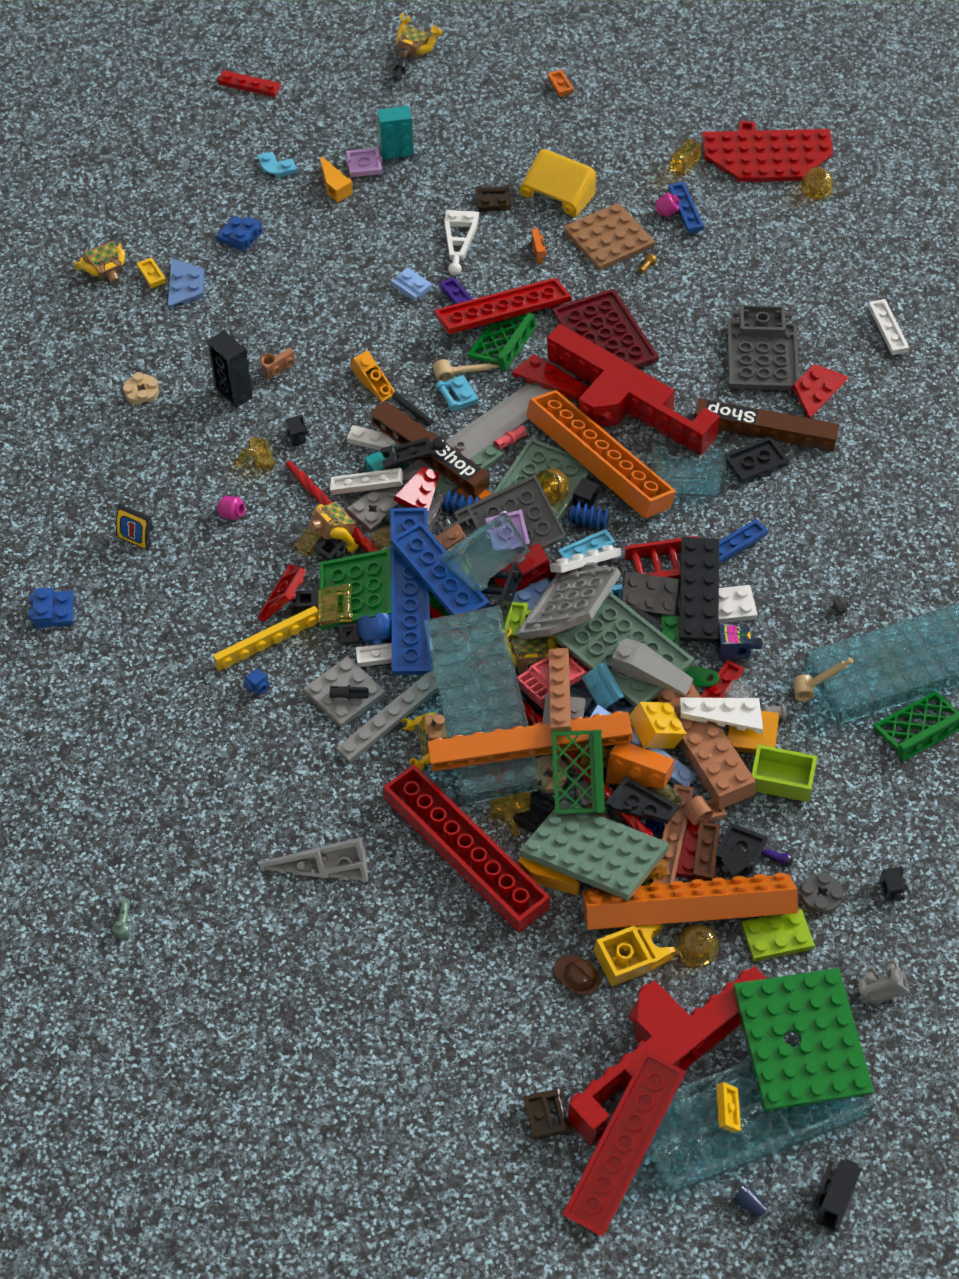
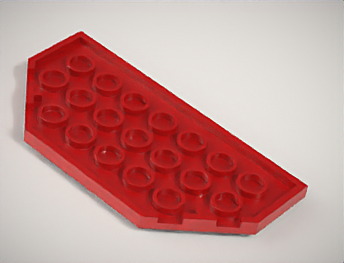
[702,129,833,182]

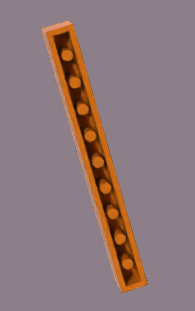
[428,711,633,772]

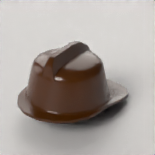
[554,954,601,996]

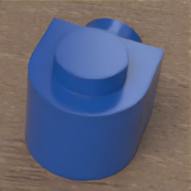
[244,668,270,696]

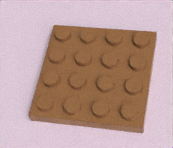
[563,202,655,271]

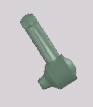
[112,898,131,940]

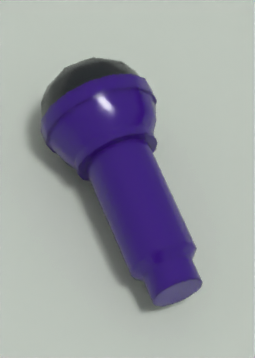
[762,849,793,867]

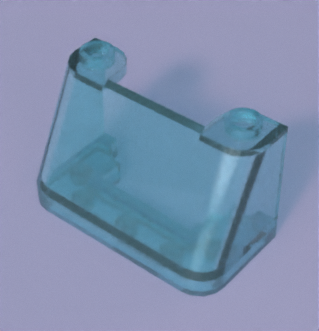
[651,444,726,498]
[439,513,530,592]

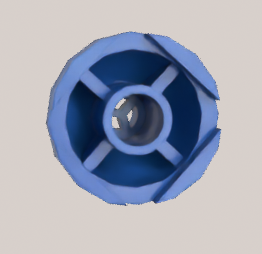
[357,613,392,645]

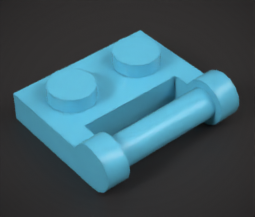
[435,375,479,412]

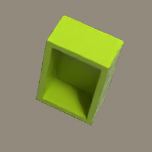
[752,744,817,802]

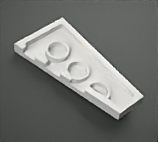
[679,698,763,734]

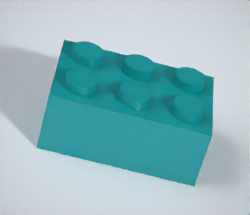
[377,106,414,160]

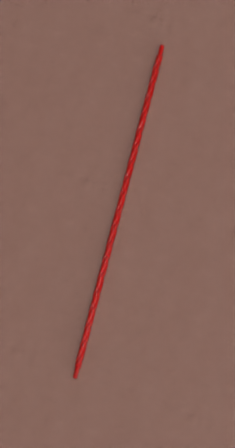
[285,461,654,837]

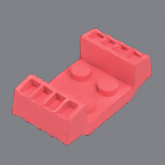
[517,653,591,710]

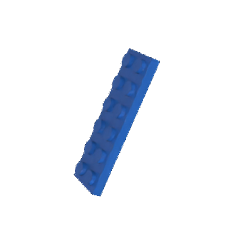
[390,521,489,624]

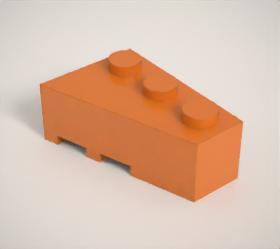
[605,743,675,789]

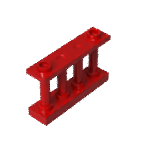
[624,536,699,579]

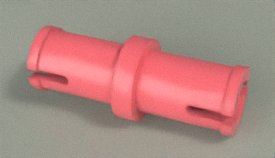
[493,425,528,450]

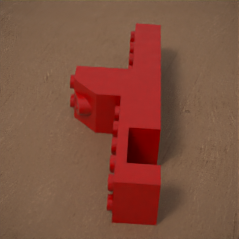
[547,324,719,456]
[568,966,767,1147]

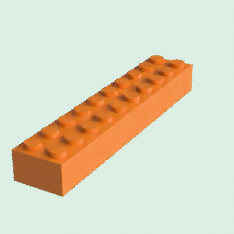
[526,390,676,519]
[582,873,798,930]

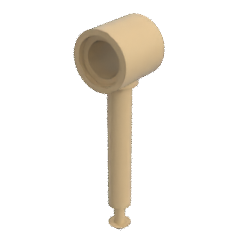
[433,359,499,382]
[793,657,853,702]

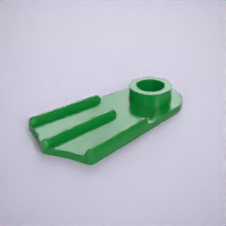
[685,665,719,687]

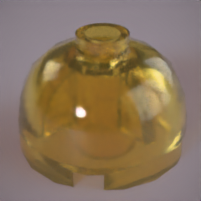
[801,167,834,199]
[536,468,570,506]
[677,924,719,968]

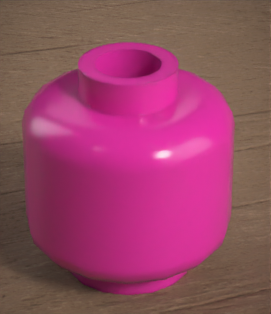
[655,193,680,218]
[217,496,246,520]

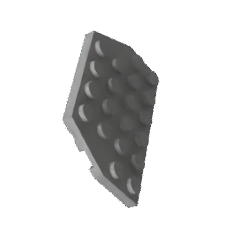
[516,562,621,639]

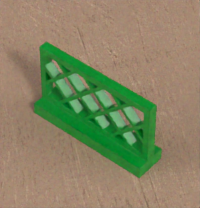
[468,313,536,371]
[873,691,959,762]
[552,729,605,814]

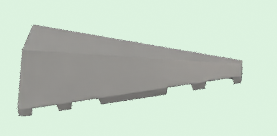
[259,837,368,882]

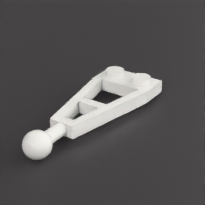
[445,210,479,276]

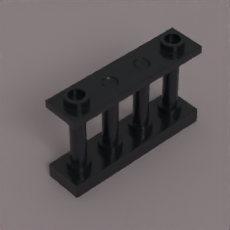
[452,560,522,638]

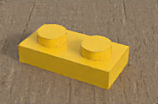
[137,257,166,289]
[716,1082,741,1133]

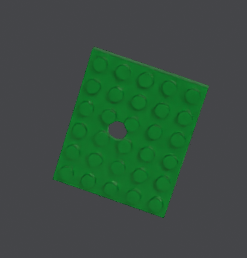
[733,968,874,1112]

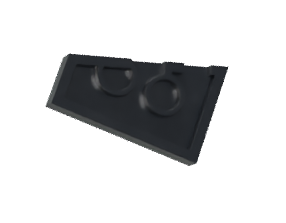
[605,777,678,824]

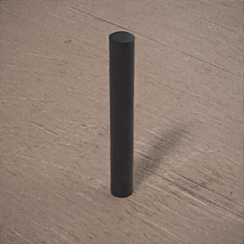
[392,392,433,426]

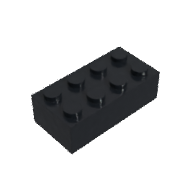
[207,330,253,408]

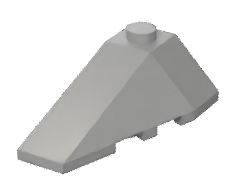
[612,638,693,696]

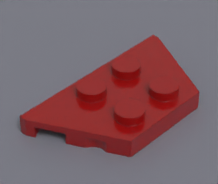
[792,364,849,418]
[257,564,306,623]

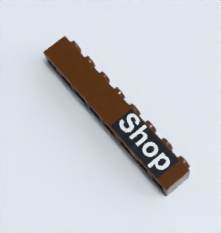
[694,398,840,451]
[370,401,490,498]

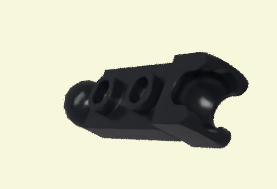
[380,437,447,470]

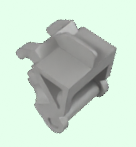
[859,958,910,1005]

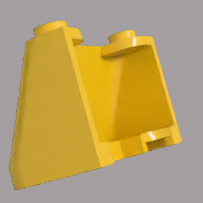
[520,149,596,217]

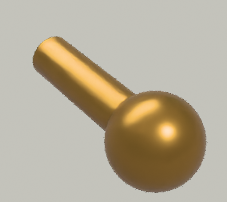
[638,254,657,275]

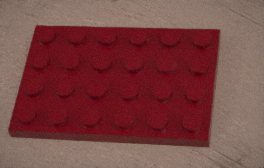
[552,288,659,368]

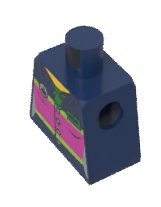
[717,623,762,660]

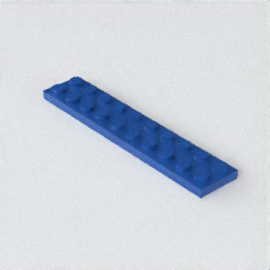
[390,508,431,675]

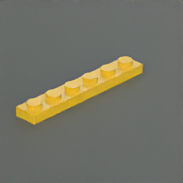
[213,606,319,671]

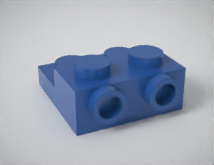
[216,216,263,252]
[29,587,74,628]

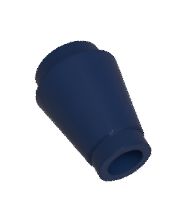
[733,1185,768,1218]

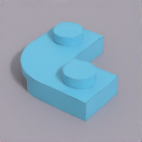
[258,151,297,178]

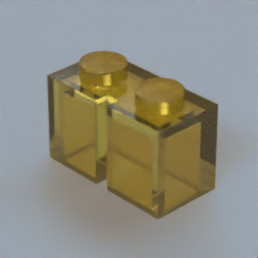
[670,138,702,177]

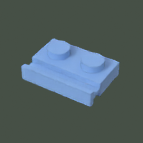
[391,268,432,301]

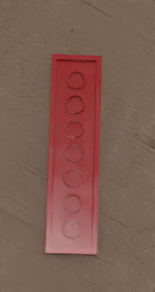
[434,278,571,334]
[562,1051,686,1237]

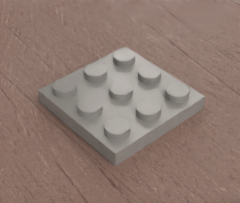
[303,656,386,728]

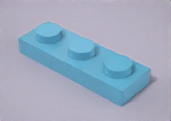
[558,529,615,559]

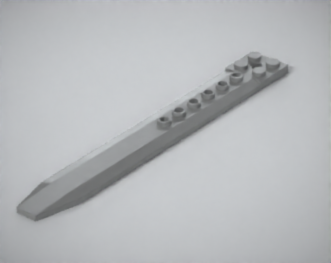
[347,368,576,533]

